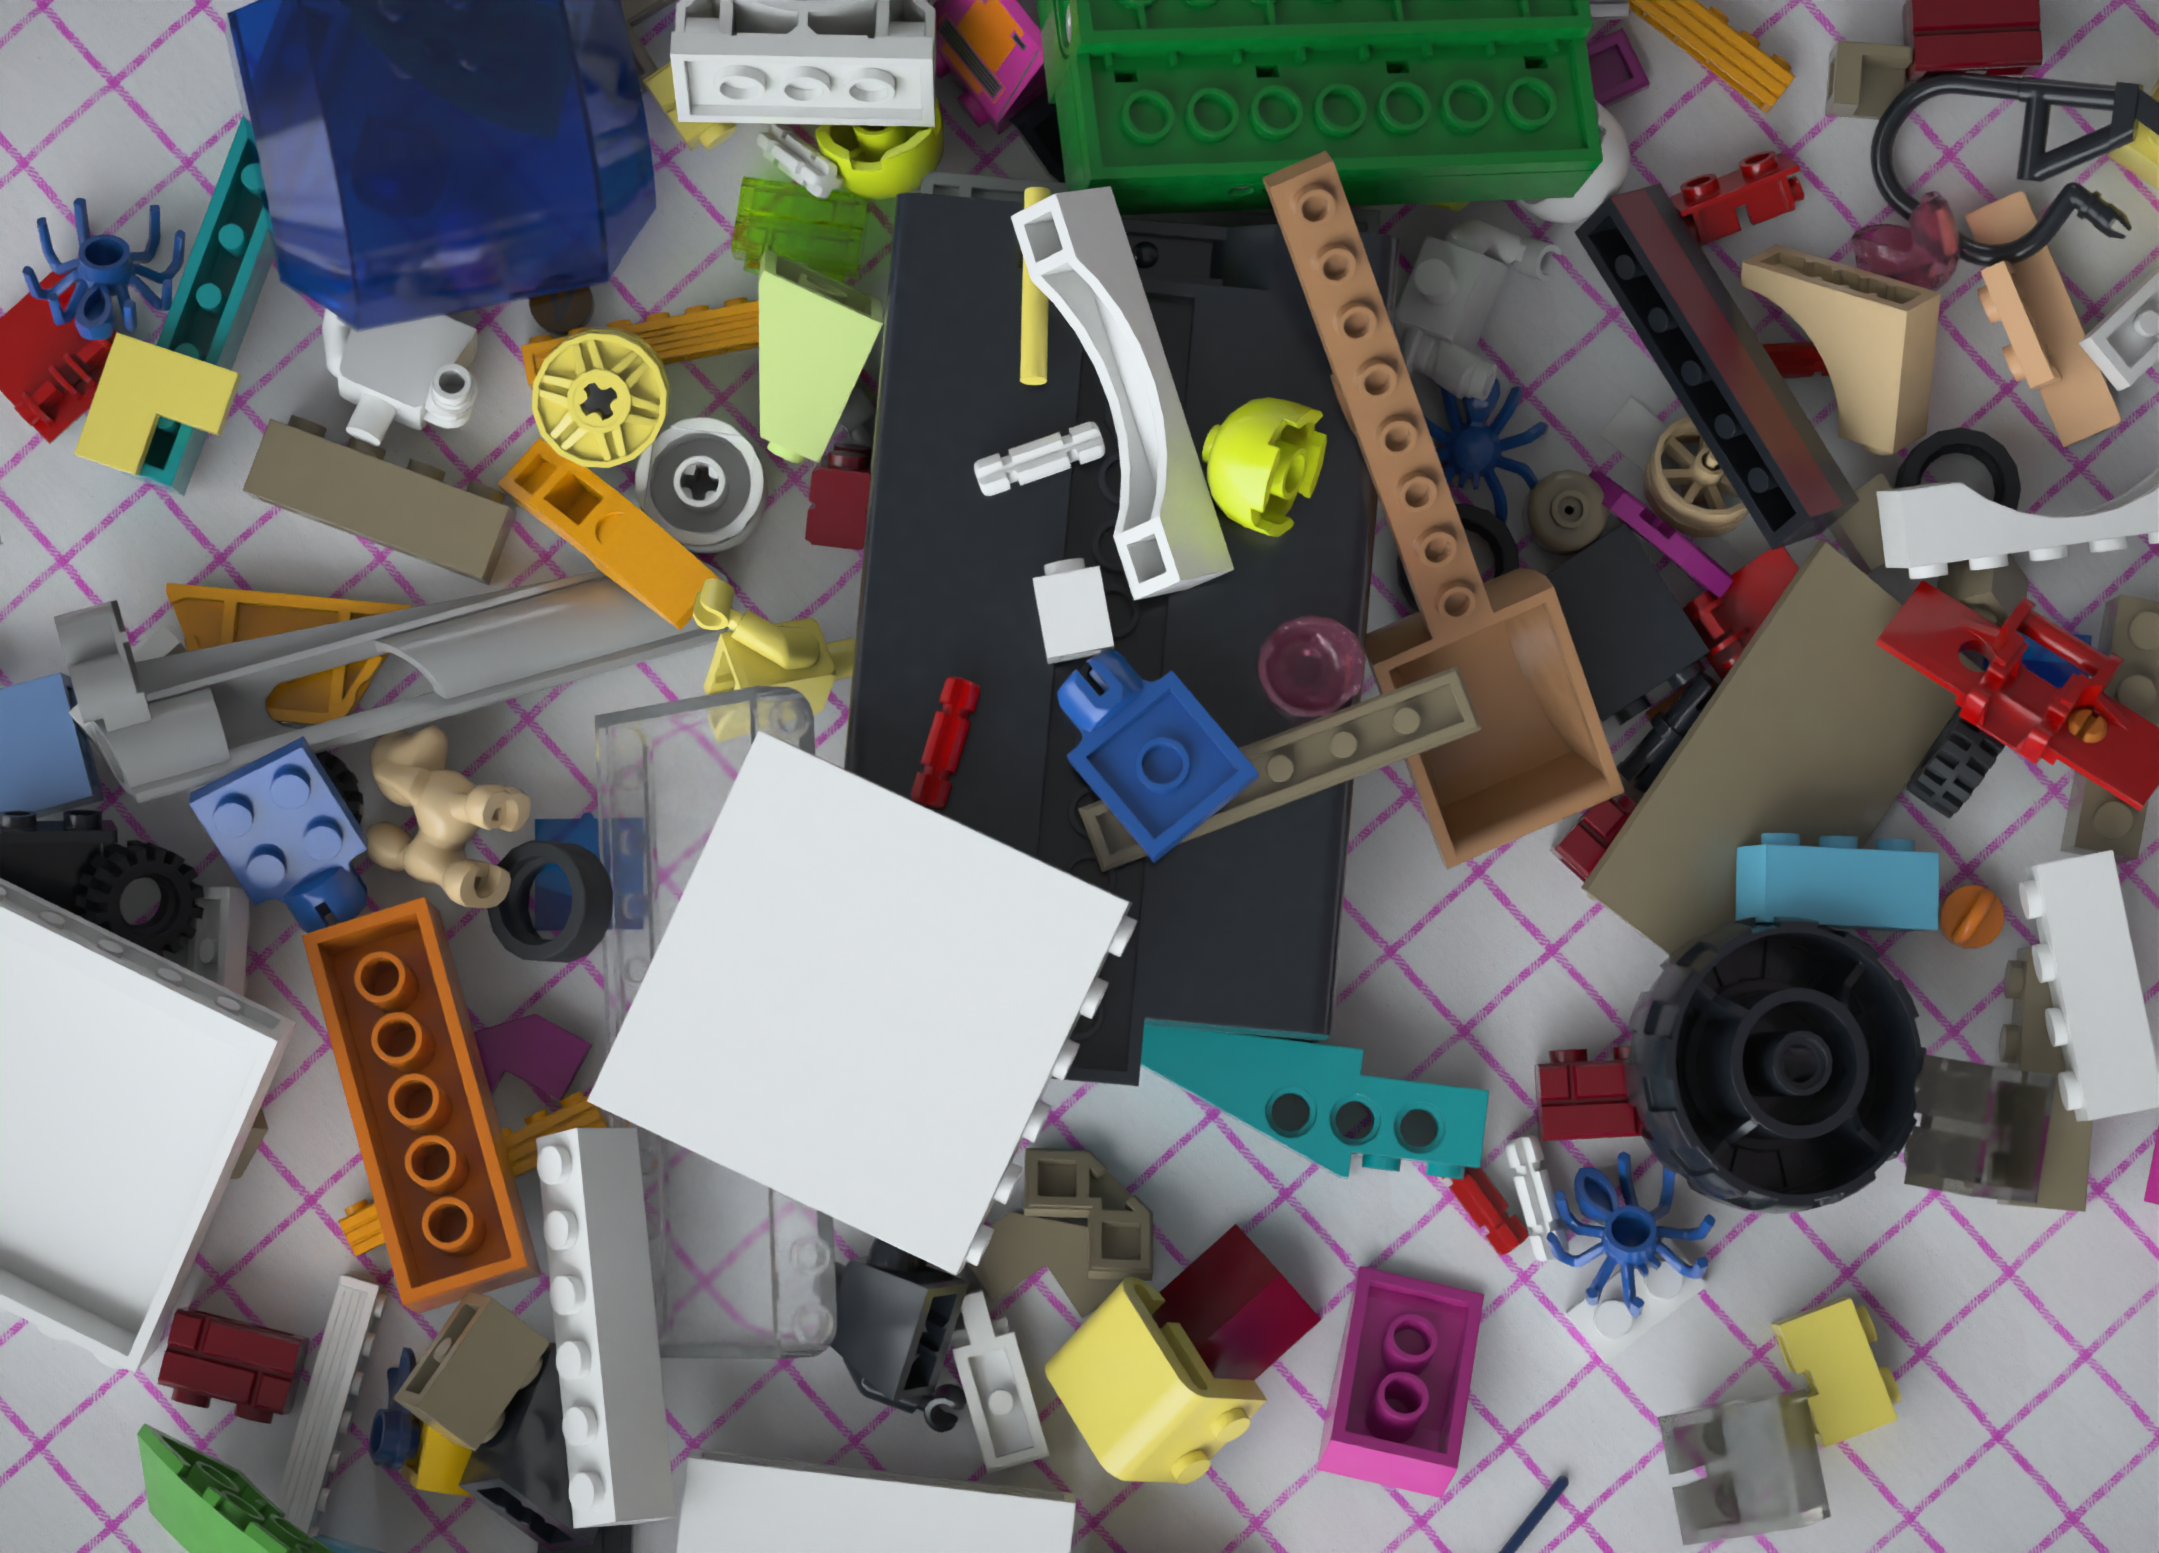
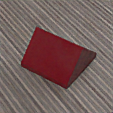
[1152,1224,1321,1380]

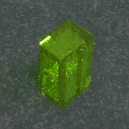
[731,176,871,283]

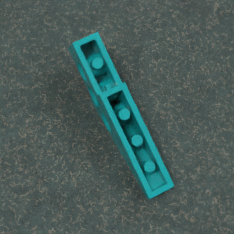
[1141,1025,1489,1180]

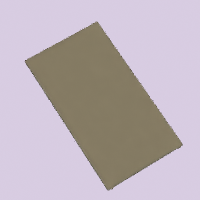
[1581,540,1983,956]

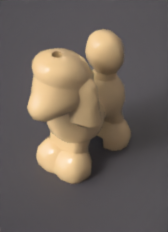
[365,724,531,908]

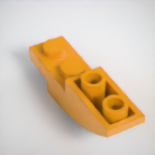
[497,438,720,630]

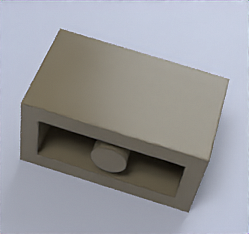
[393,1291,551,1451]

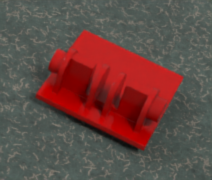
[0,271,121,444]
[1682,547,1799,681]

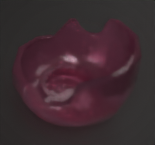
[1257,614,1366,717]

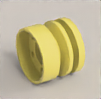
[532,326,671,468]

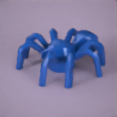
[22,198,186,340]
[1423,377,1549,525]
[1546,1151,1716,1318]

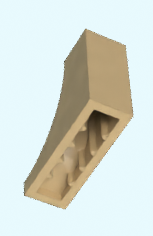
[1740,244,1941,455]

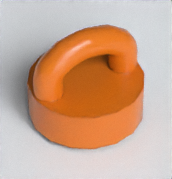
[1938,885,2004,949]

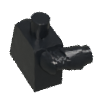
[816,1237,969,1433]

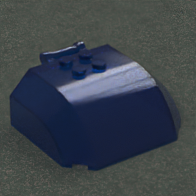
[225,0,656,332]

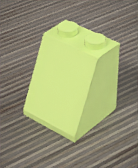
[758,249,883,464]

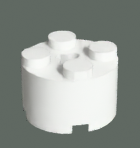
[635,417,768,554]

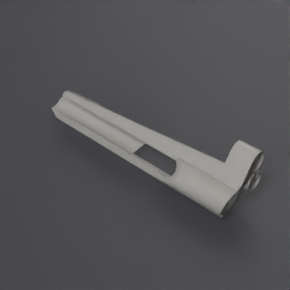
[54,560,733,803]

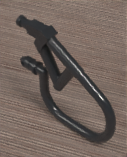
[1870,72,2159,267]

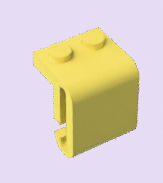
[1045,1277,1267,1484]

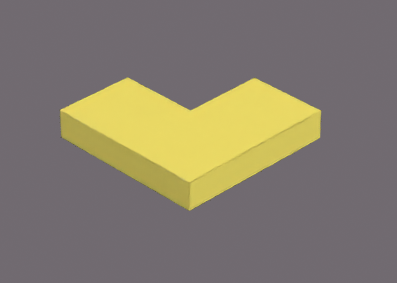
[74,332,242,477]

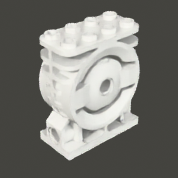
[670,0,937,127]

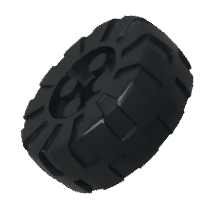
[1623,916,1927,1214]

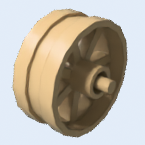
[1642,416,1749,537]

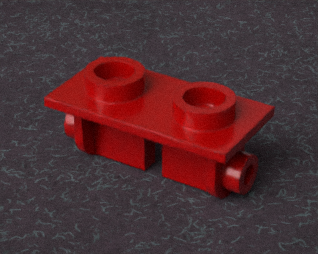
[1669,151,1804,247]

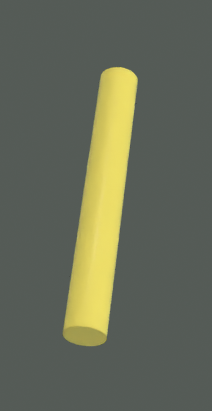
[1020,187,1051,385]

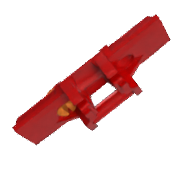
[1875,580,2159,811]

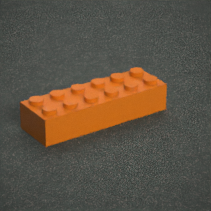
[302,897,541,1314]

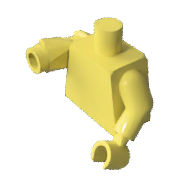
[693,578,855,743]

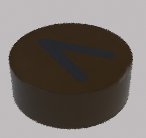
[529,270,594,336]

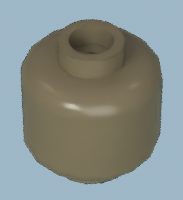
[1522,470,1609,556]

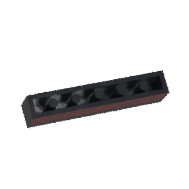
[1574,183,1860,550]

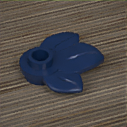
[369,1347,421,1470]

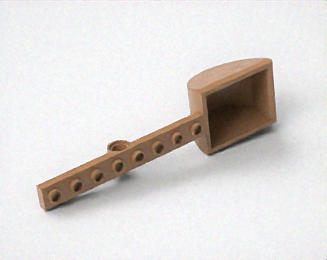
[1262,151,1624,870]

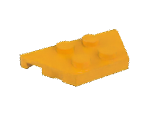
[166,583,413,726]

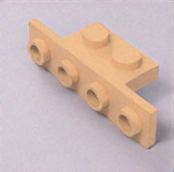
[1964,191,2122,448]

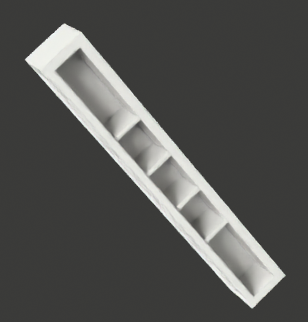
[274,1274,388,1538]

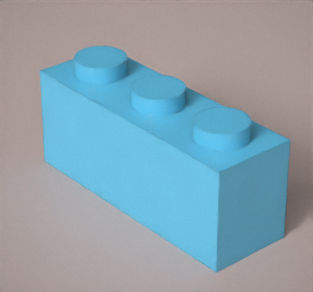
[1735,833,1939,932]

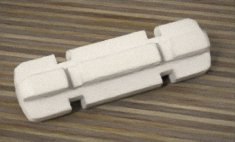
[757,124,843,199]
[974,421,1105,496]
[1505,1135,1569,1261]

